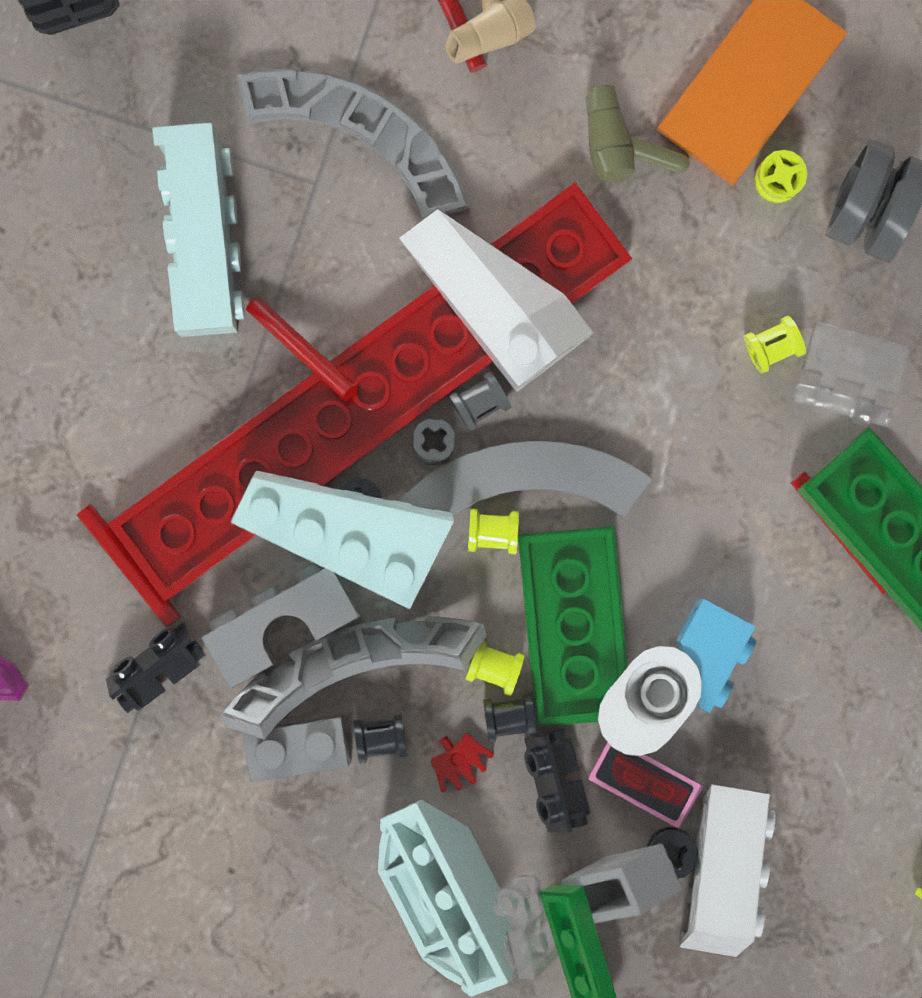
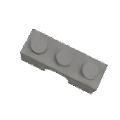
[201,563,361,689]

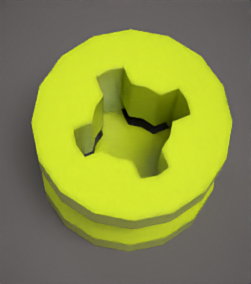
[754,150,808,203]

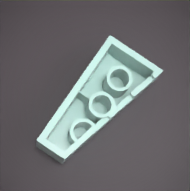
[152,123,245,337]
[231,471,454,609]

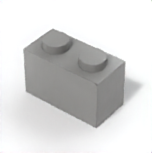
[243,715,351,782]
[561,844,682,923]

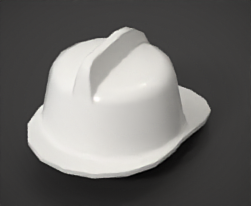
[598,646,702,756]

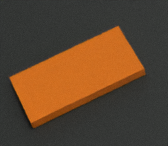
[656,0,848,187]

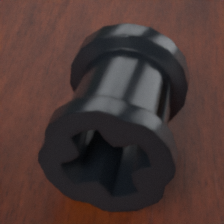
[483,693,537,743]
[353,714,407,764]

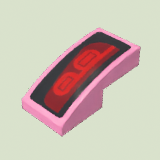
[588,743,703,829]

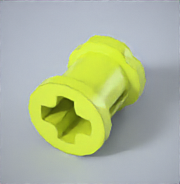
[743,315,806,374]
[468,509,519,554]
[465,640,525,696]

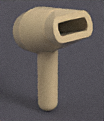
[445,0,536,64]

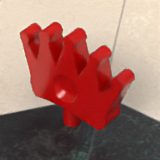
[431,733,494,792]

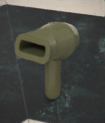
[586,85,689,182]

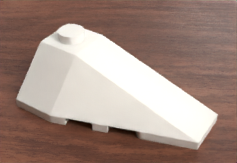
[399,209,594,392]

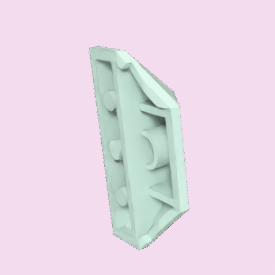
[378,800,514,997]

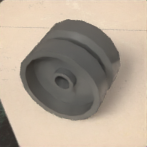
[825,138,922,263]

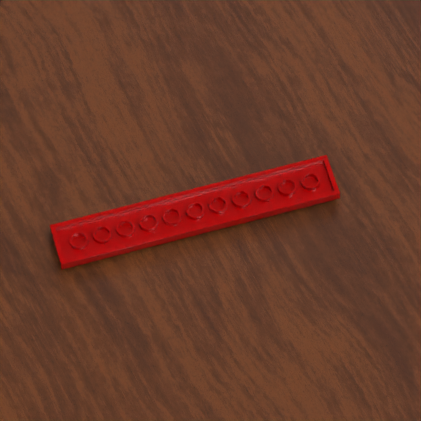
[107,182,632,602]

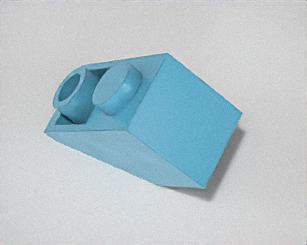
[676,599,757,713]

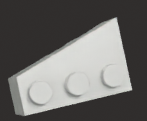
[679,785,776,957]

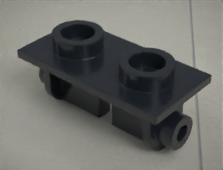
[106,622,206,713]
[524,729,591,833]

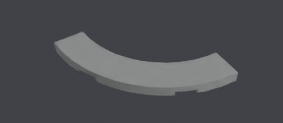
[236,69,470,220]
[399,441,653,518]
[220,616,487,739]

